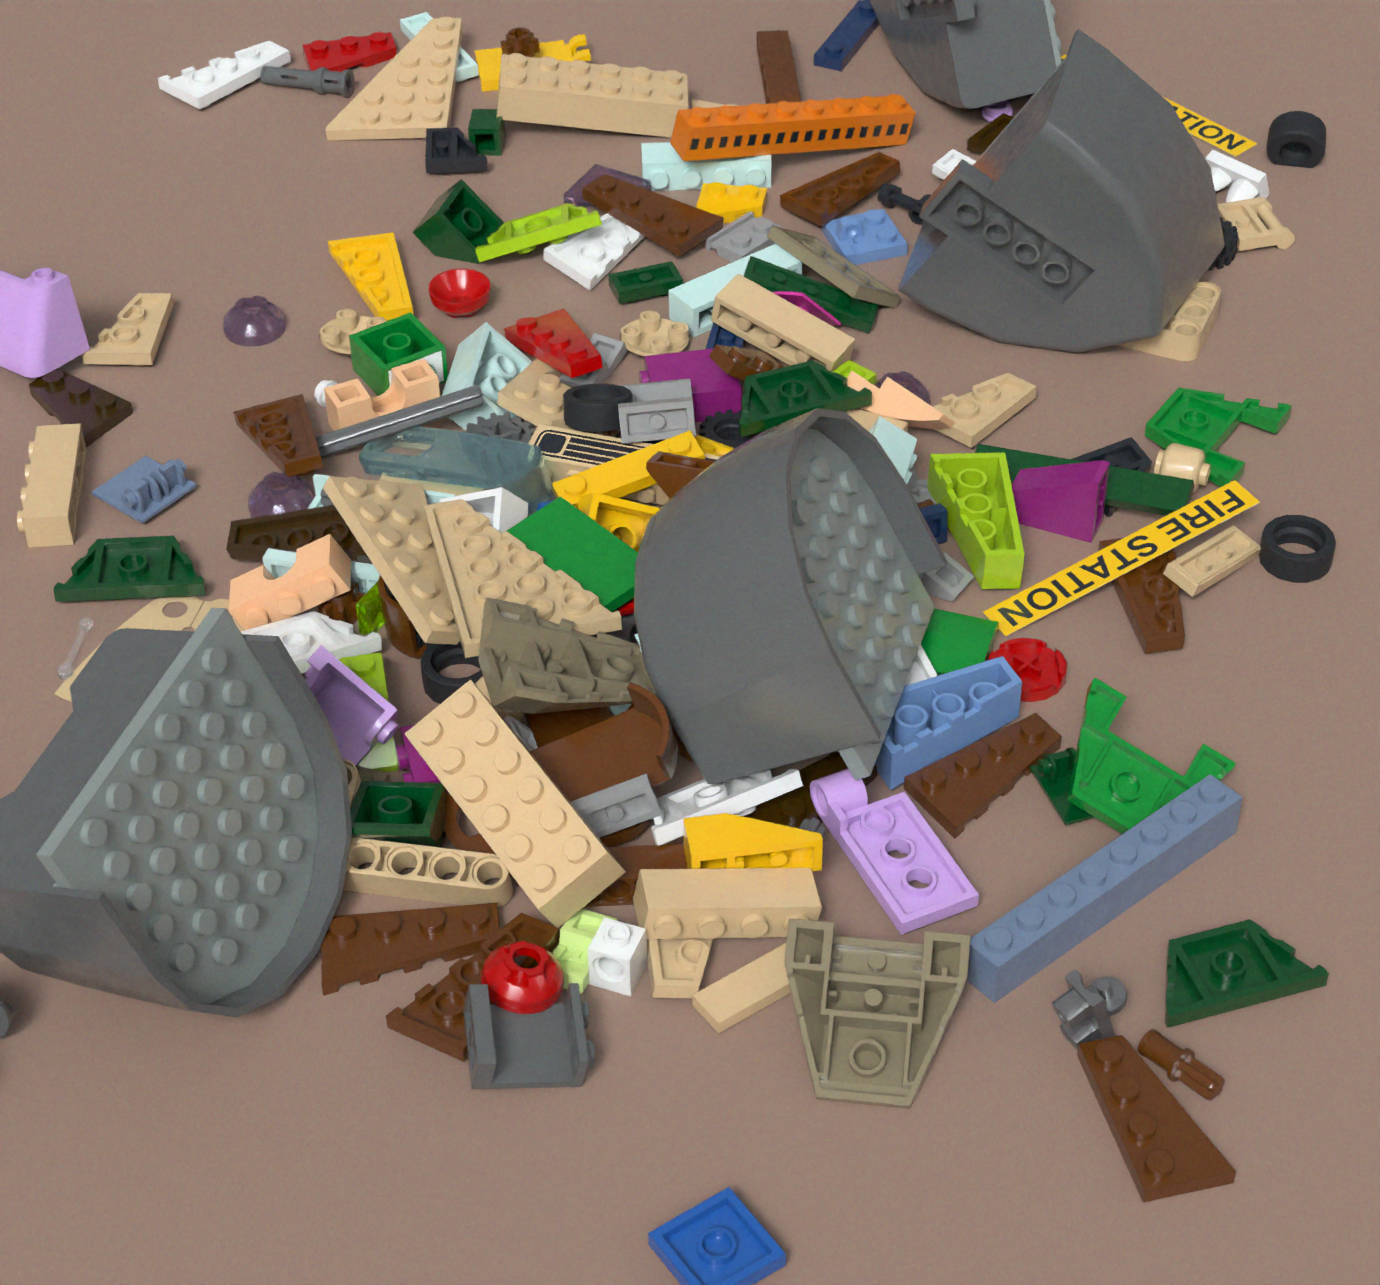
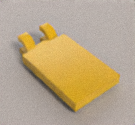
[474,34,591,92]

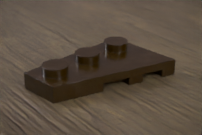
[29,369,133,448]

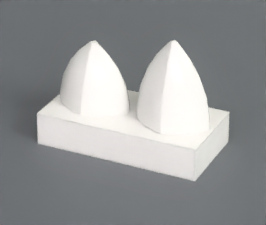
[1205,150,1270,202]

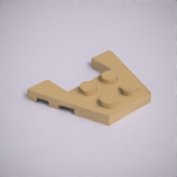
[497,359,576,430]

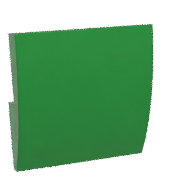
[921,608,999,676]

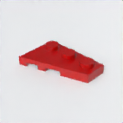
[303,32,397,72]

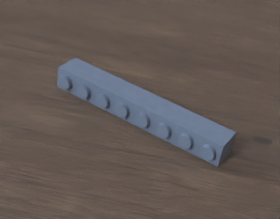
[967,774,1243,1003]

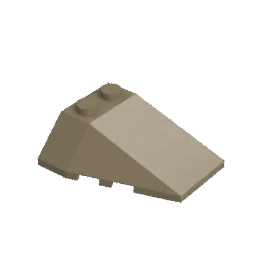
[478,597,659,714]
[784,918,970,1109]

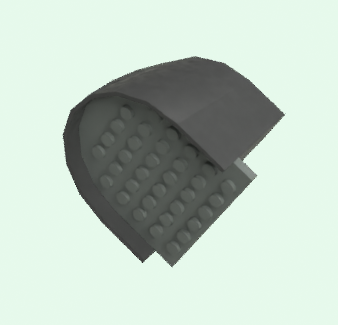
[634,408,947,784]
[0,608,352,1017]

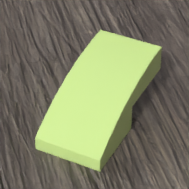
[552,909,618,994]

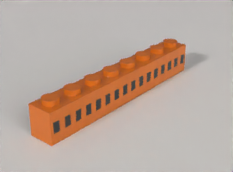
[670,94,916,161]

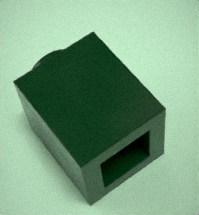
[468,109,506,156]

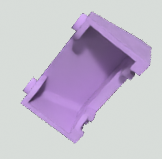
[0,268,90,378]
[303,645,399,766]

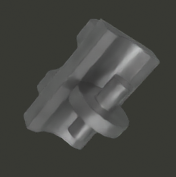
[1052,969,1128,1051]

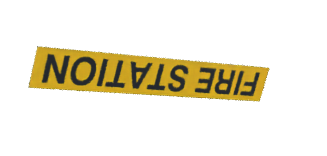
[1060,54,1258,157]
[983,480,1260,636]

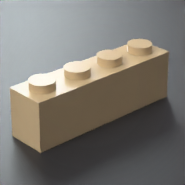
[711,274,855,372]
[17,423,87,548]
[633,868,822,940]

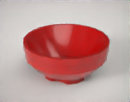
[428,268,491,318]
[481,941,564,1014]

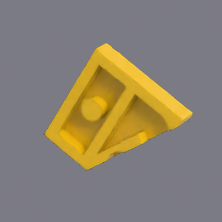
[696,182,767,224]

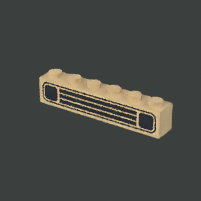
[522,424,721,505]

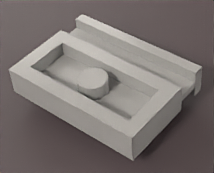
[706,211,786,262]

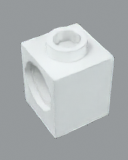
[587,917,647,996]

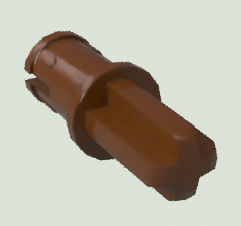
[1137,1029,1225,1101]

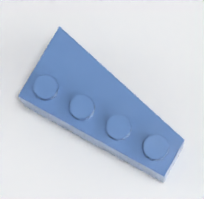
[875,656,1022,790]

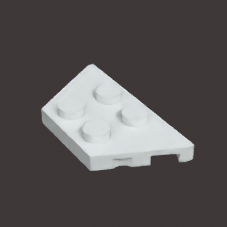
[241,611,382,674]
[651,769,803,846]

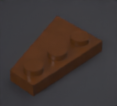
[709,344,788,381]

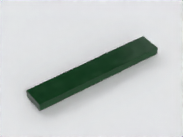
[975,444,1195,516]

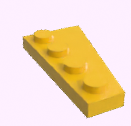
[328,232,413,321]

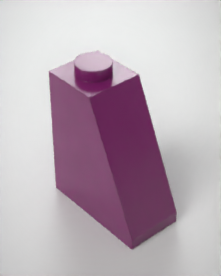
[1011,460,1110,543]

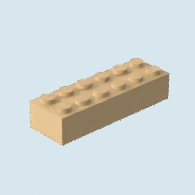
[497,53,688,138]
[405,680,625,928]

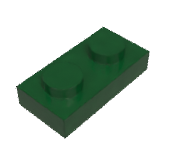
[608,261,683,304]

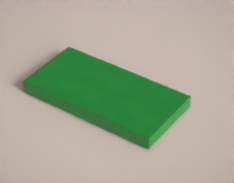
[506,496,638,612]

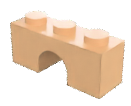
[324,359,440,431]
[228,534,351,630]

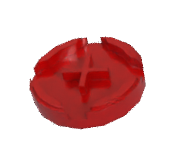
[988,638,1067,702]

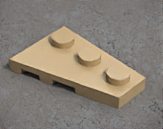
[82,293,174,366]
[933,373,1037,448]
[647,938,714,998]

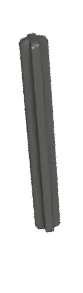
[315,385,484,458]

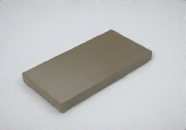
[767,226,901,308]

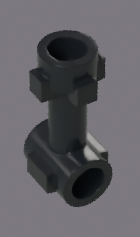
[878,183,931,225]

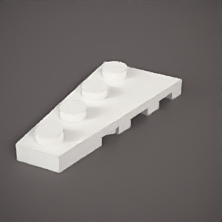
[544,213,645,290]

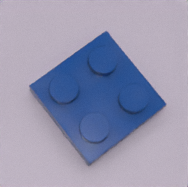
[648,1187,786,1285]

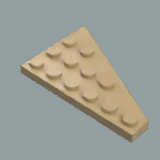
[325,16,463,141]
[424,499,622,658]

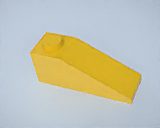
[683,813,823,871]

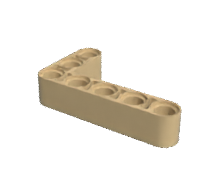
[1116,282,1221,361]
[343,759,513,908]

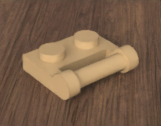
[1217,197,1295,251]

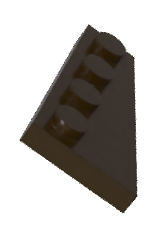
[226,505,372,564]

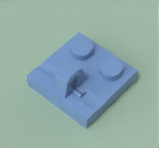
[822,209,908,265]

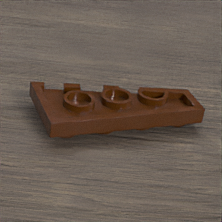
[582,174,724,256]
[1098,538,1185,653]
[904,713,1062,839]
[321,903,499,996]
[386,913,560,1062]
[1077,1035,1236,1203]

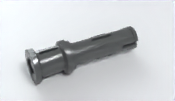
[261,66,354,98]

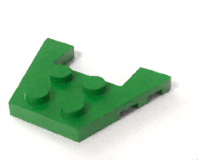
[1144,387,1292,487]
[1067,677,1236,834]

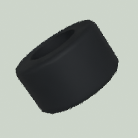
[1267,111,1327,168]

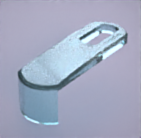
[359,427,557,517]

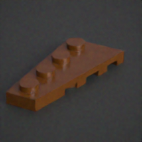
[780,152,900,226]
[233,394,324,477]

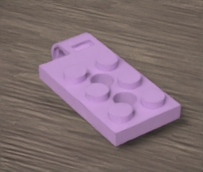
[810,769,979,935]

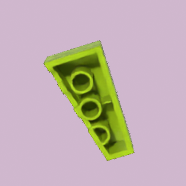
[927,453,1025,589]

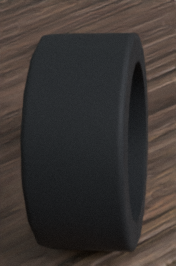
[563,383,633,432]
[1259,515,1336,583]
[420,641,483,704]

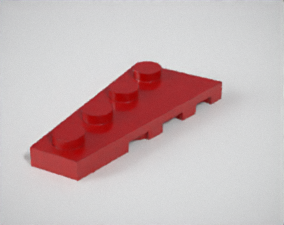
[504,308,603,378]

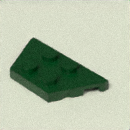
[739,360,872,437]
[53,535,206,602]
[1165,919,1329,1028]

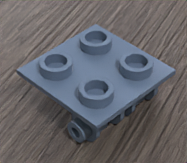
[91,456,197,524]

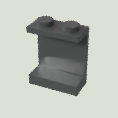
[463,983,595,1089]

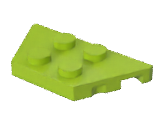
[475,203,602,262]

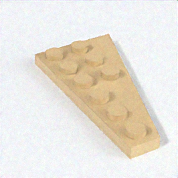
[323,476,460,645]

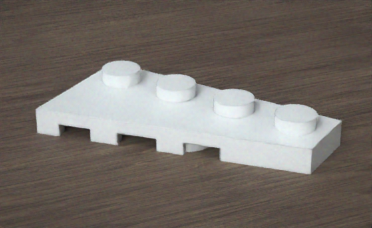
[158,41,291,109]

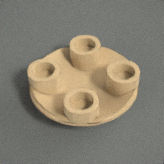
[319,309,387,354]
[620,311,689,356]

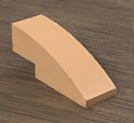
[847,371,955,429]

